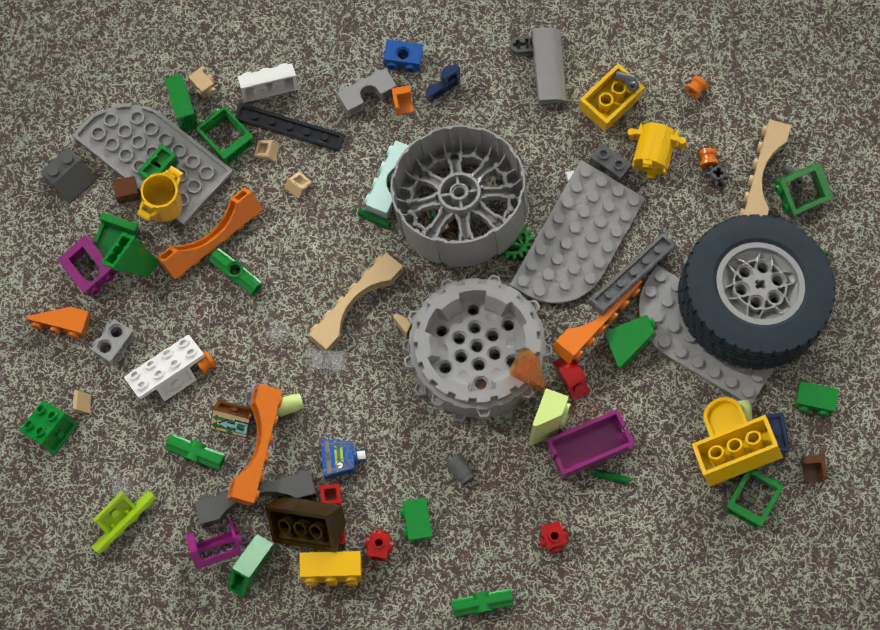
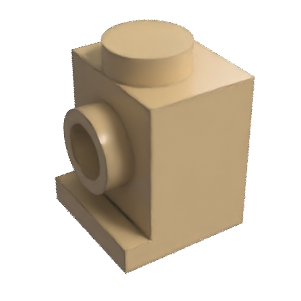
[188,66,217,99]

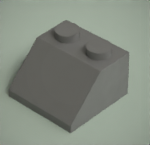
[40,147,97,204]

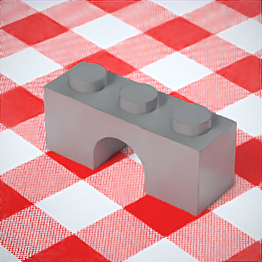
[337,68,397,117]

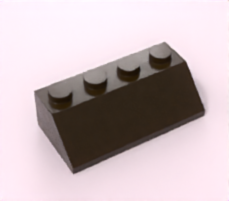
[265,496,346,552]

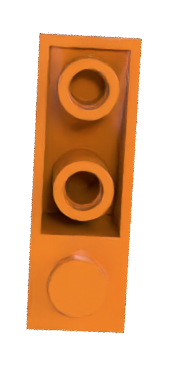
[26,307,91,339]

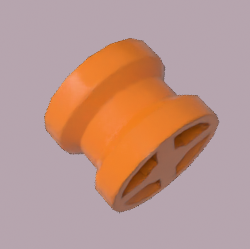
[685,76,708,99]
[698,148,719,169]
[195,350,217,375]

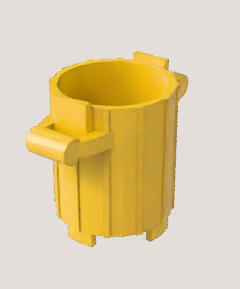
[628,122,687,179]
[137,166,183,222]

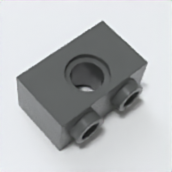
[589,143,632,183]

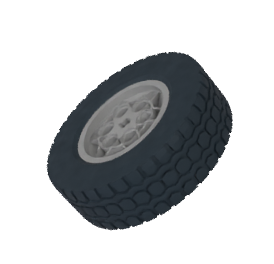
[678,214,836,370]

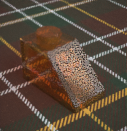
[509,349,546,393]

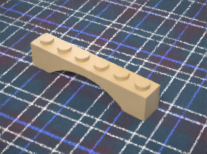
[739,119,791,216]
[309,253,403,354]

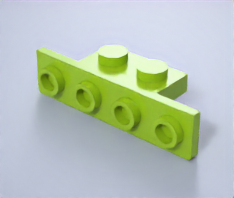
[91,491,156,554]

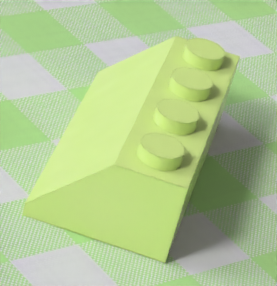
[529,388,570,445]

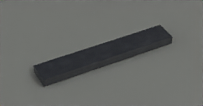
[235,103,345,152]

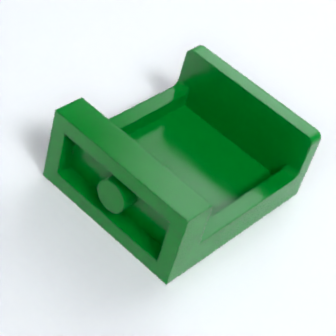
[85,212,140,265]

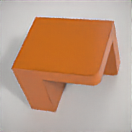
[391,85,414,115]

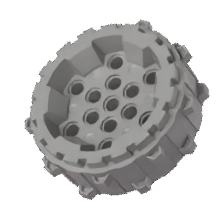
[402,274,552,424]

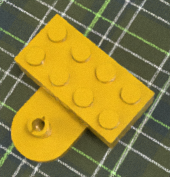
[692,397,783,487]

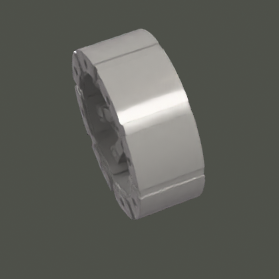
[391,125,528,267]

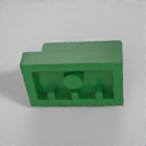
[20,400,79,456]

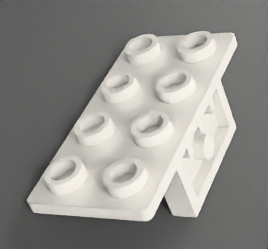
[124,335,205,401]

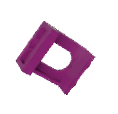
[57,235,119,296]
[186,519,244,570]

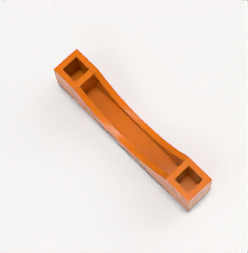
[156,187,263,279]
[552,280,643,364]
[226,384,283,506]

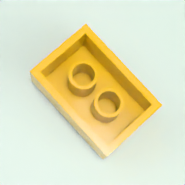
[578,64,645,132]
[300,551,362,587]

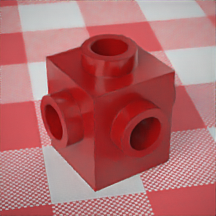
[539,521,569,554]
[364,530,394,562]

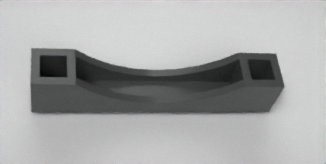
[194,470,317,528]

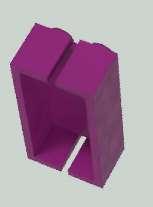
[545,409,635,480]

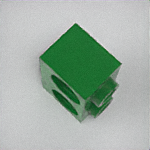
[137,144,179,181]

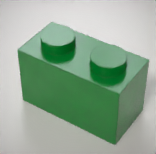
[794,381,839,417]
[399,498,432,543]

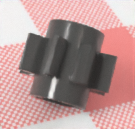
[705,164,729,188]

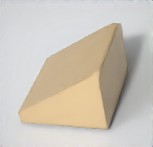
[254,140,280,162]
[284,172,313,199]
[393,314,412,338]
[73,390,91,414]

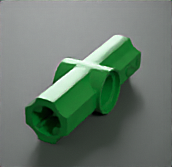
[208,248,263,296]
[164,433,226,471]
[451,588,514,618]

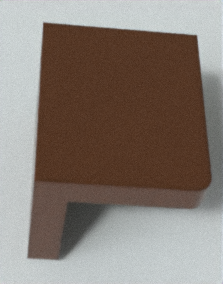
[112,176,140,204]
[801,454,827,483]

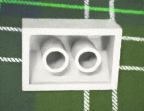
[238,63,298,103]

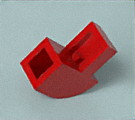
[552,357,590,401]

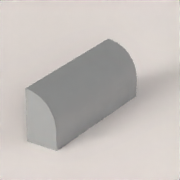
[531,28,567,104]

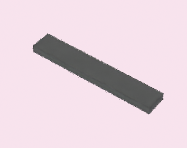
[588,233,676,316]

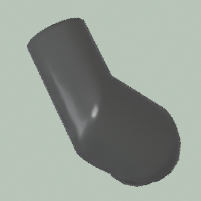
[615,71,639,92]
[780,164,804,188]

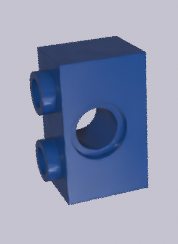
[383,39,423,73]

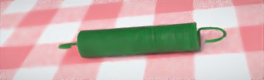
[352,207,396,231]
[587,467,637,486]

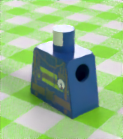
[320,439,366,480]

